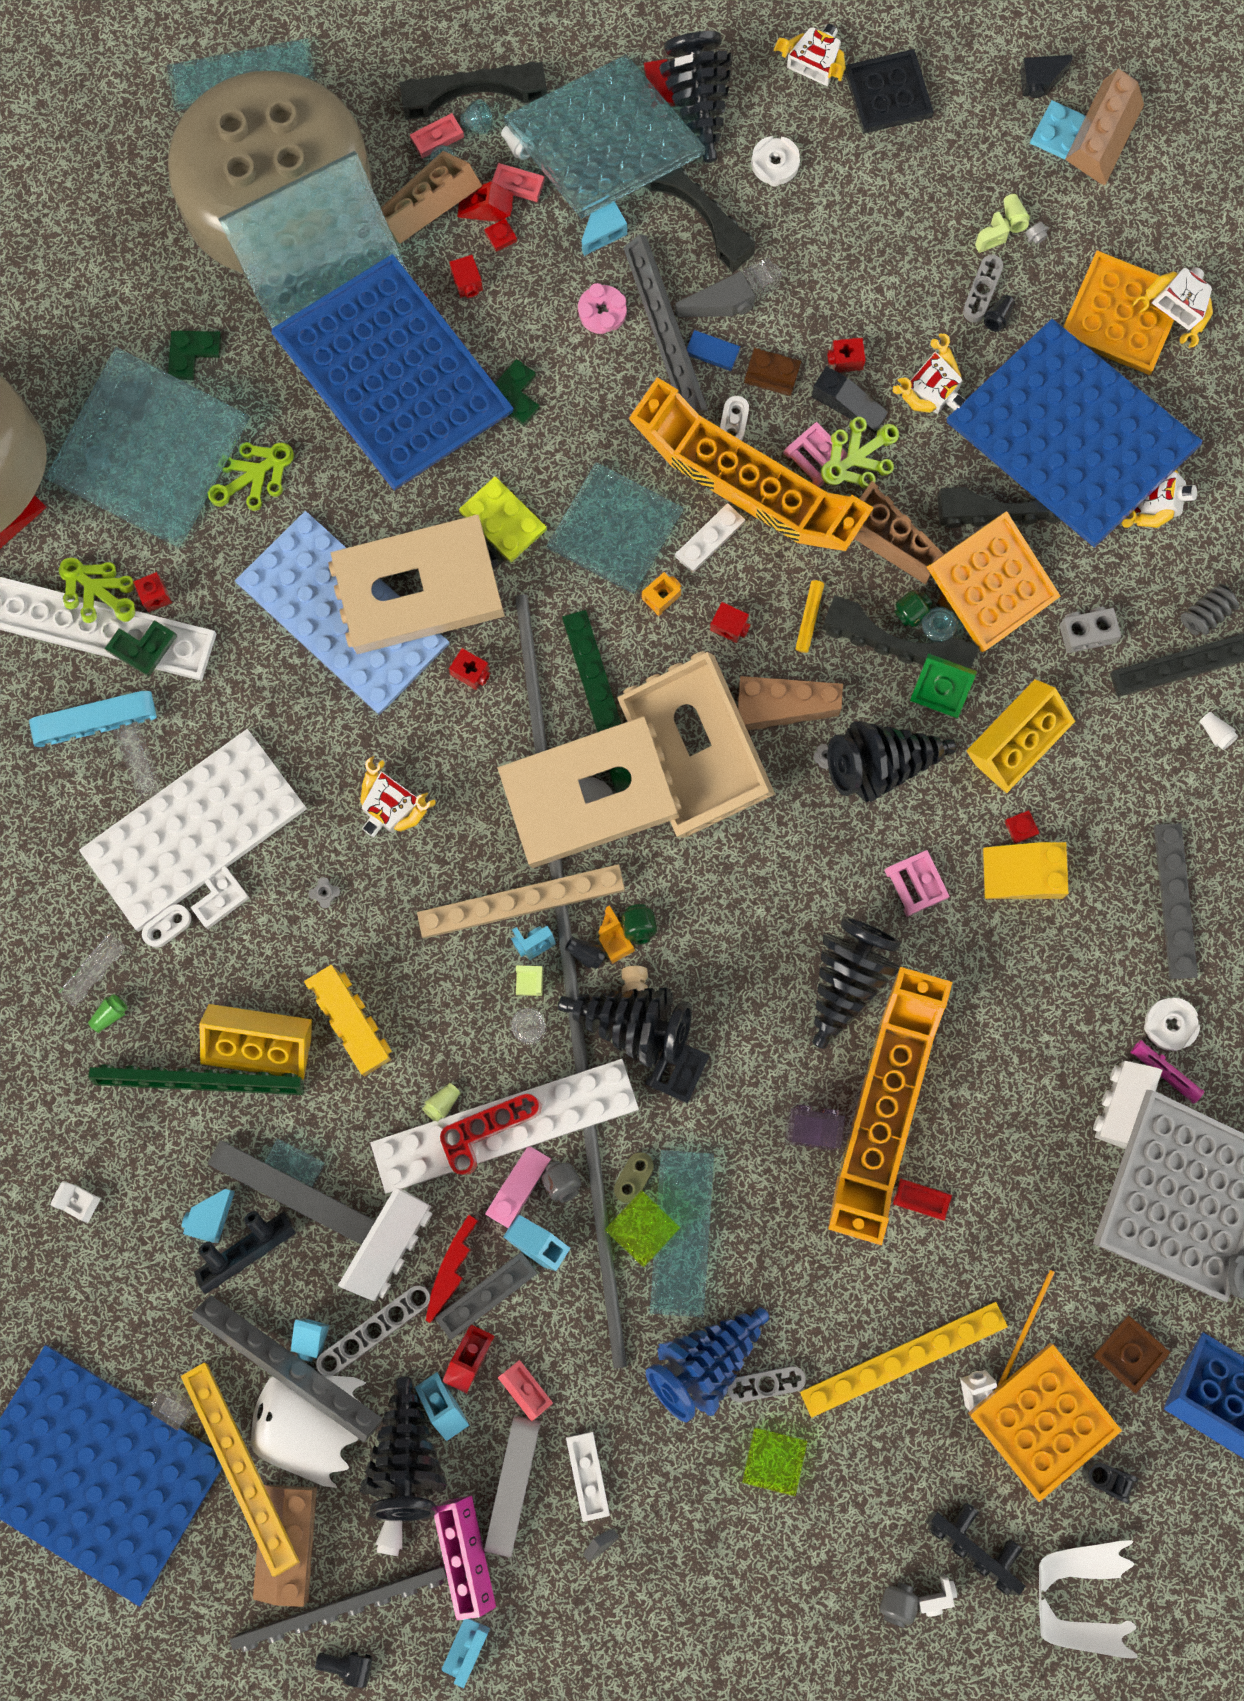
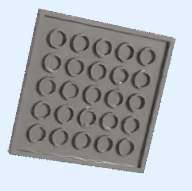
[1093,1090,1244,1302]

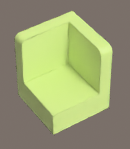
[516,965,544,996]

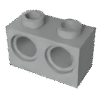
[1060,607,1121,653]

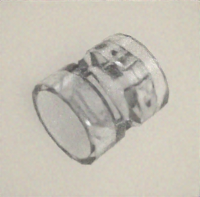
[511,1008,547,1046]

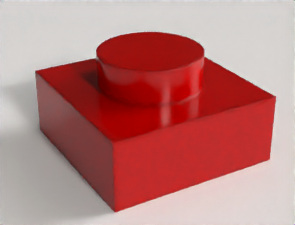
[484,218,517,252]
[1004,810,1040,844]

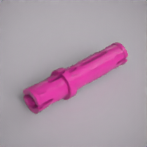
[1130,1040,1204,1104]

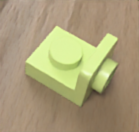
[975,211,1010,253]

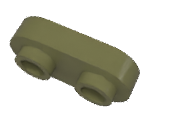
[614,1152,654,1203]

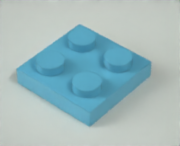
[1030,100,1086,159]

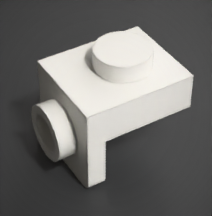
[51,1181,101,1223]
[960,1370,997,1411]
[918,1574,957,1616]

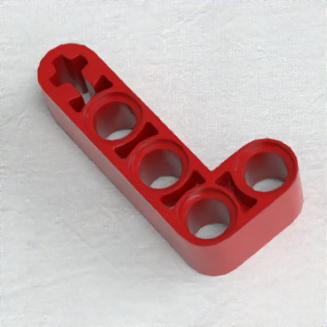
[440,1094,542,1175]

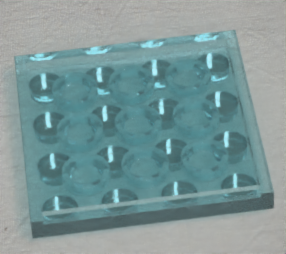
[547,462,683,595]

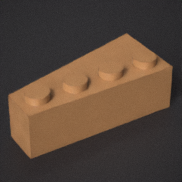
[373,151,482,244]
[854,481,944,585]
[737,676,843,730]

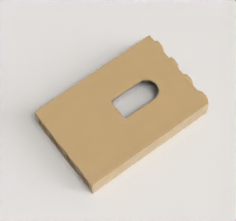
[328,515,505,654]
[617,651,775,838]
[497,716,682,868]

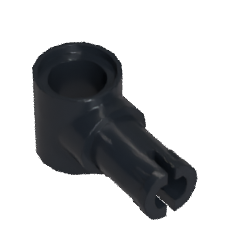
[315,1652,373,1688]

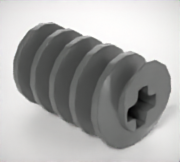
[1181,584,1239,636]

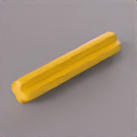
[795,580,824,653]

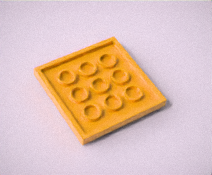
[1063,251,1174,375]
[927,511,1061,652]
[968,1343,1122,1502]

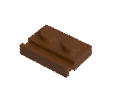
[744,348,801,396]

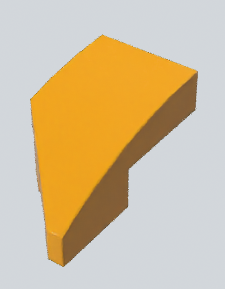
[598,905,635,964]

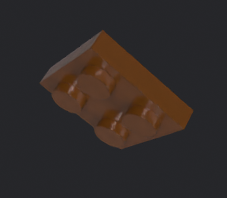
[1091,1315,1171,1394]

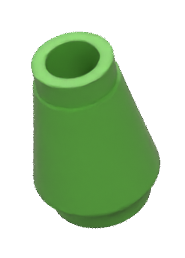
[88,994,128,1033]

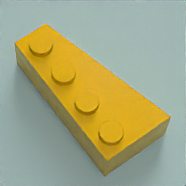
[304,965,392,1077]

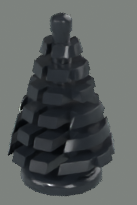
[659,31,733,163]
[827,721,956,803]
[812,916,901,1049]
[557,987,692,1068]
[359,1376,447,1521]

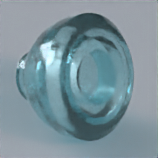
[461,99,493,135]
[922,607,958,642]

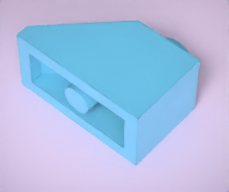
[582,200,627,256]
[182,1189,235,1243]
[291,1318,330,1362]
[415,1372,469,1441]

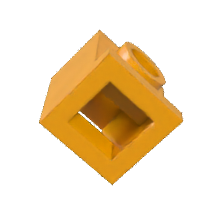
[642,572,681,616]

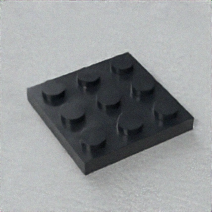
[844,49,934,134]

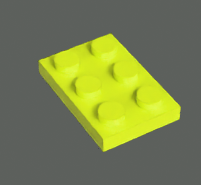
[459,477,547,563]

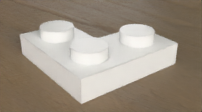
[191,866,249,929]

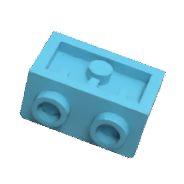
[511,926,556,960]
[442,1618,490,1688]

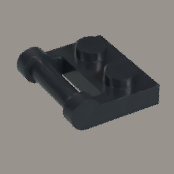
[645,1040,710,1104]

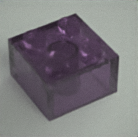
[784,1104,845,1151]

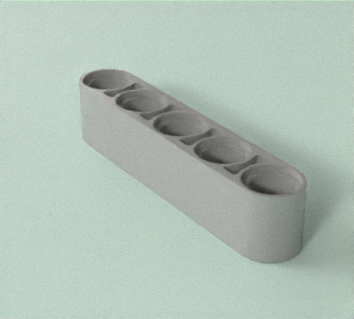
[316,1285,431,1376]
[484,1415,541,1558]

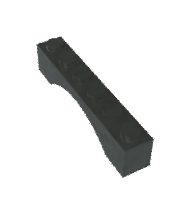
[399,62,548,120]
[634,145,755,272]
[937,487,1062,528]
[822,595,979,669]

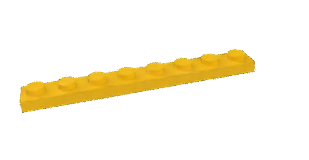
[799,1302,1008,1418]
[181,1362,300,1577]

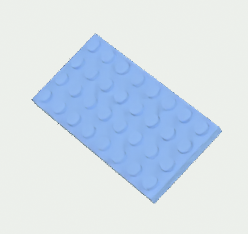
[235,511,450,715]

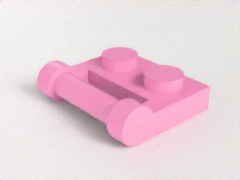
[783,422,848,487]
[884,850,950,917]

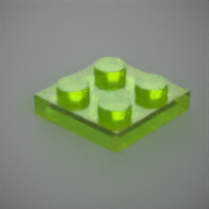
[605,1190,681,1268]
[741,1427,808,1497]

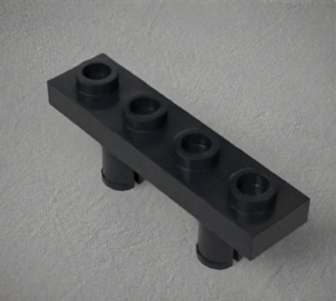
[194,1211,296,1295]
[925,1503,1026,1596]

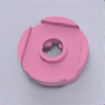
[578,283,627,334]

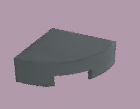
[583,1529,619,1562]

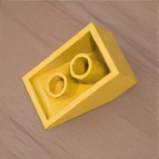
[983,842,1069,899]

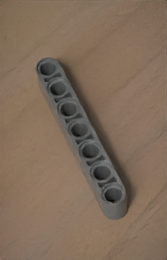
[207,1140,376,1245]

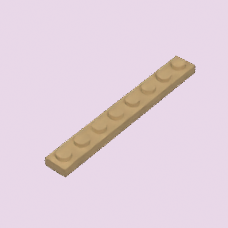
[417,864,625,938]

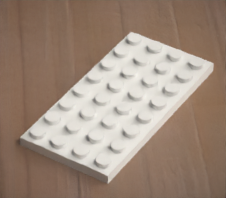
[79,729,307,932]

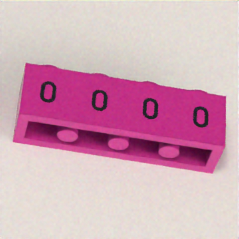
[434,1495,496,1621]

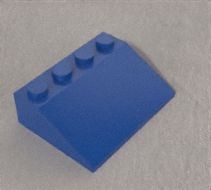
[1164,1332,1244,1459]

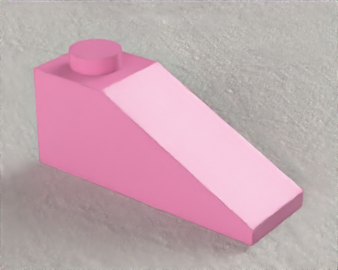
[485,1147,551,1228]

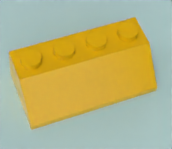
[966,679,1075,793]
[200,1004,312,1080]

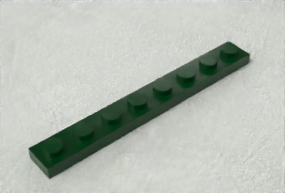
[562,610,632,793]
[88,1064,304,1095]

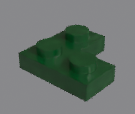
[168,331,221,380]
[495,358,540,427]
[105,620,177,677]

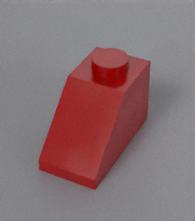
[457,181,514,222]
[442,1324,495,1394]

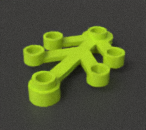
[821,417,899,489]
[208,442,294,511]
[59,558,136,623]

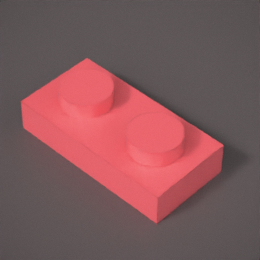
[410,113,464,159]
[492,163,545,202]
[498,1360,553,1422]

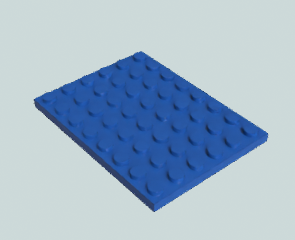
[271,254,514,491]
[947,319,1203,548]
[0,1345,222,1607]

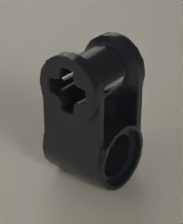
[1082,1460,1139,1504]

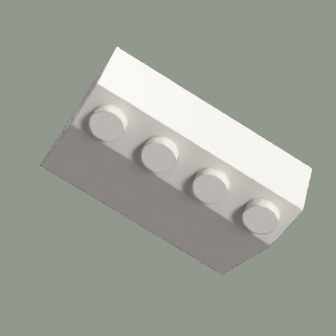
[338,1188,432,1301]

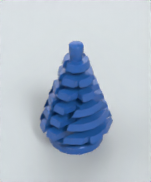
[645,1307,769,1423]

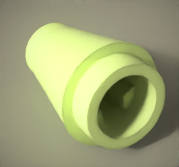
[1004,194,1030,233]
[422,1083,461,1122]

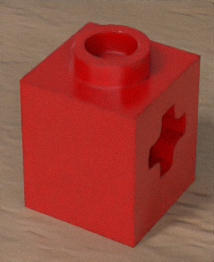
[449,255,483,298]
[827,338,866,373]
[133,572,172,612]
[710,602,751,643]
[449,648,491,690]

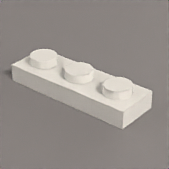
[675,503,745,573]
[566,1431,610,1522]

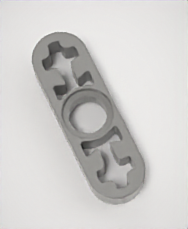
[963,255,1003,322]
[728,1366,806,1402]

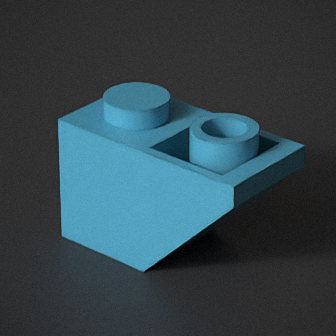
[503,1215,570,1271]

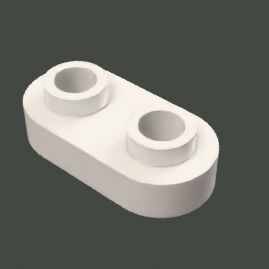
[720,396,749,441]
[142,904,191,948]

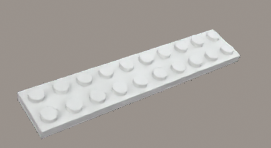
[0,577,216,681]
[370,1059,639,1194]

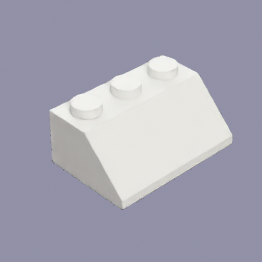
[1093,1061,1162,1149]

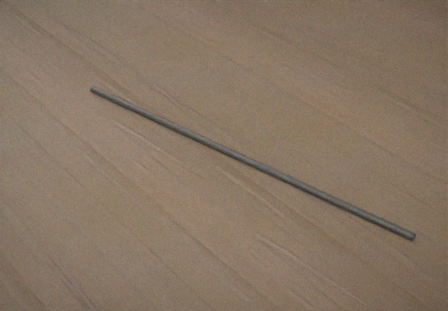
[515,595,627,1369]

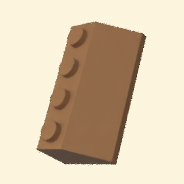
[1065,68,1144,185]
[253,1484,317,1607]

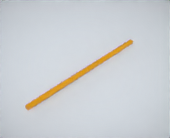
[996,1270,1055,1388]

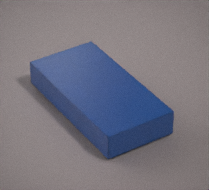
[687,330,740,371]

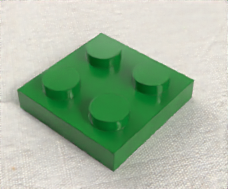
[910,653,977,718]

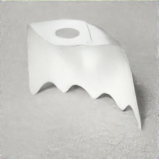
[251,1375,366,1488]
[1039,1540,1138,1658]

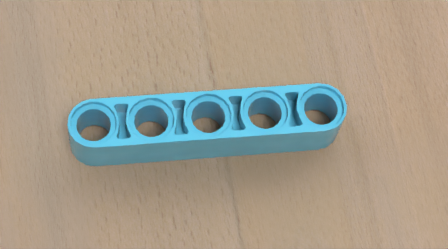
[29,691,157,747]

